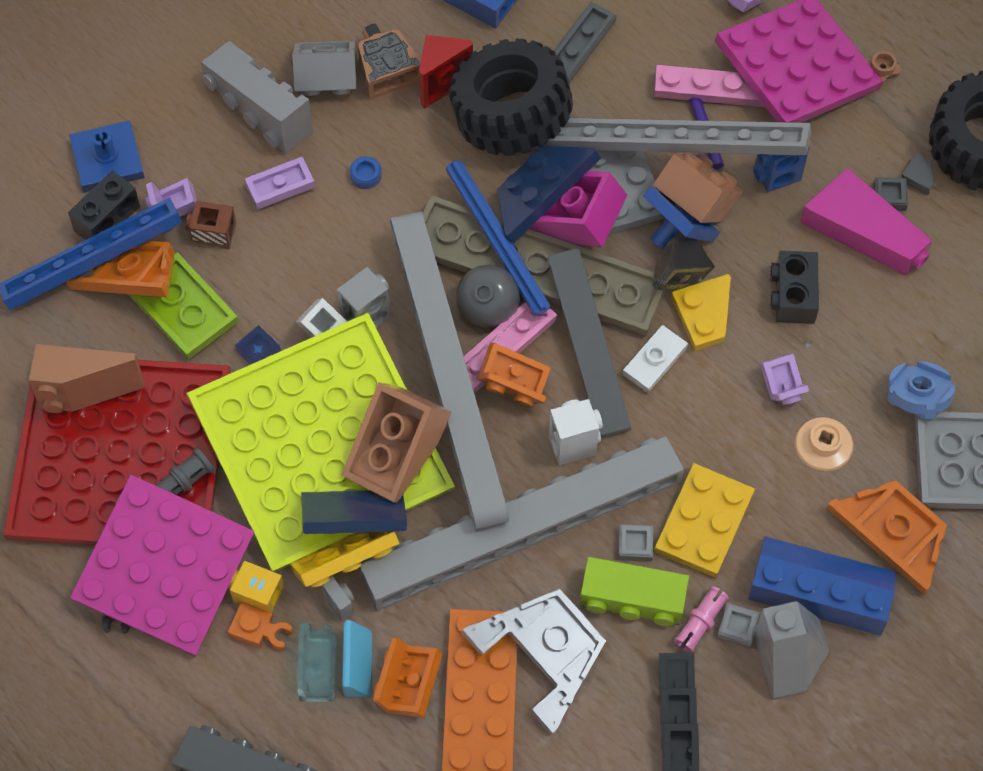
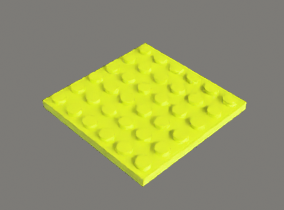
[187,313,455,573]

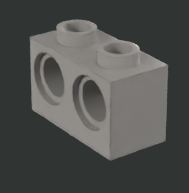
[337,267,391,329]

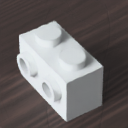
[549,399,603,466]

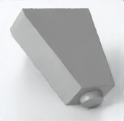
[754,601,830,700]

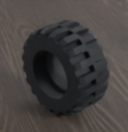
[449,38,573,156]
[929,71,983,191]

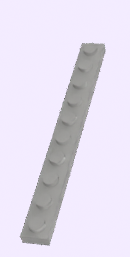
[531,118,811,155]

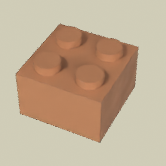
[653,152,743,223]

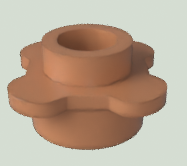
[866,51,901,83]

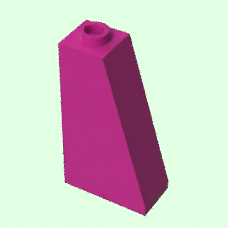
[801,168,932,275]

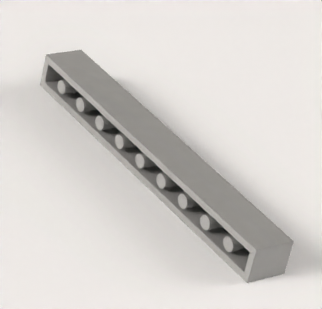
[360,436,684,611]

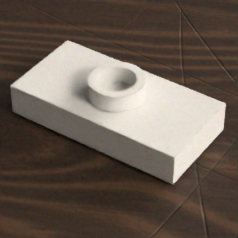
[622,325,688,393]

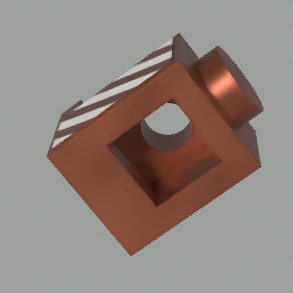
[186,201,236,249]

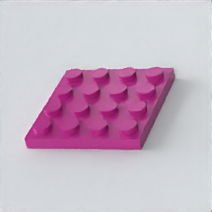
[714,0,883,123]
[70,475,255,656]

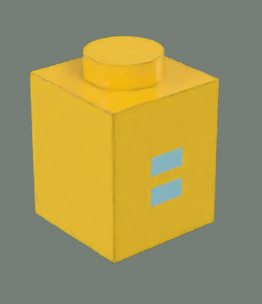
[228,561,284,613]

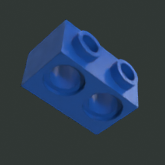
[753,147,809,193]

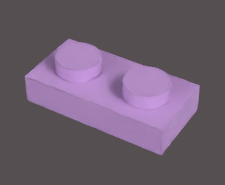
[244,157,315,210]

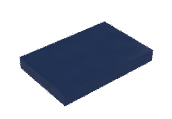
[301,490,407,534]

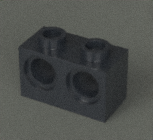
[68,170,140,240]
[770,251,819,324]

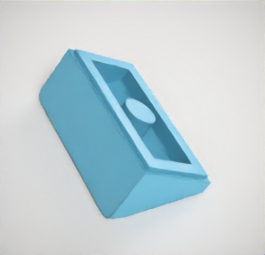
[342,620,372,697]

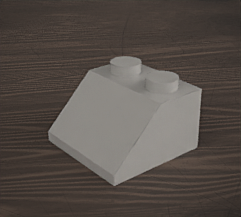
[292,40,357,96]

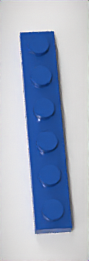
[0,197,182,310]

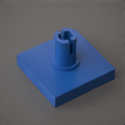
[69,120,145,193]
[643,186,720,250]

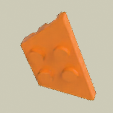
[66,241,175,297]
[827,480,947,595]

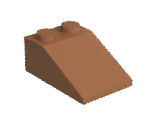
[28,344,145,413]
[341,382,452,502]

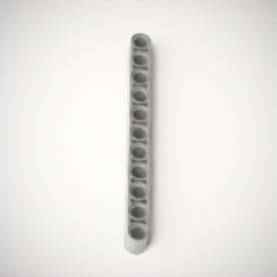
[390,211,509,530]

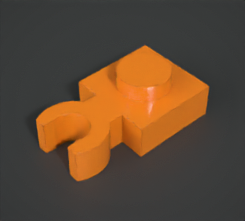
[227,602,293,651]

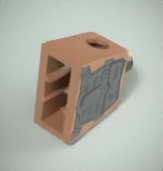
[358,24,421,100]

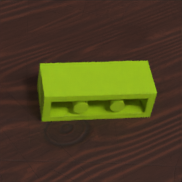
[580,557,689,626]

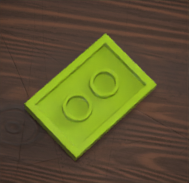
[128,252,239,360]

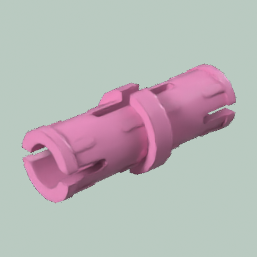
[674,586,729,653]

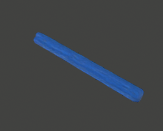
[446,160,550,316]

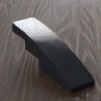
[658,653,699,771]

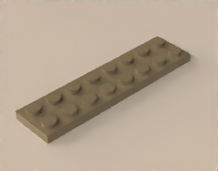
[423,195,669,336]

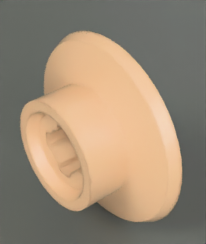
[794,417,854,471]

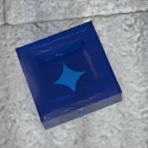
[234,325,281,365]

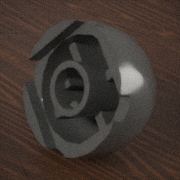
[456,265,521,330]

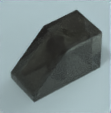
[653,237,715,290]

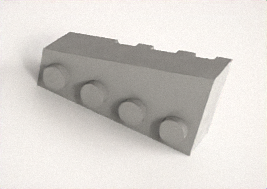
[201,41,313,155]

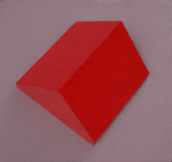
[419,35,473,109]

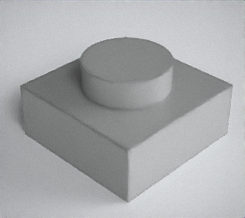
[322,576,355,621]

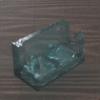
[297,623,337,701]

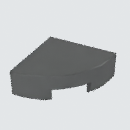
[901,152,934,195]

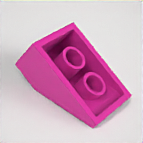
[529,171,627,247]

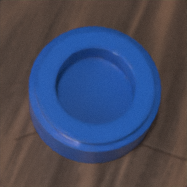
[350,156,382,189]

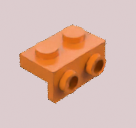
[476,343,551,407]
[373,637,443,718]

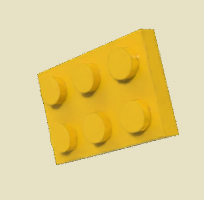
[654,463,755,578]
[290,531,400,587]

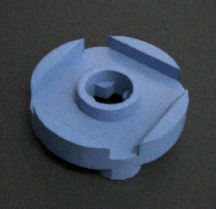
[888,361,955,420]

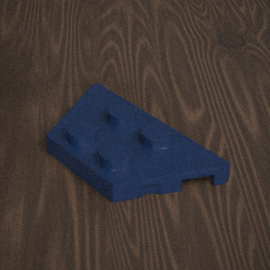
[497,146,602,243]

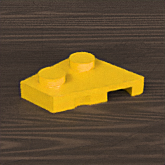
[671,274,731,352]

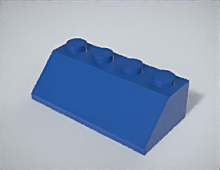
[748,536,896,636]

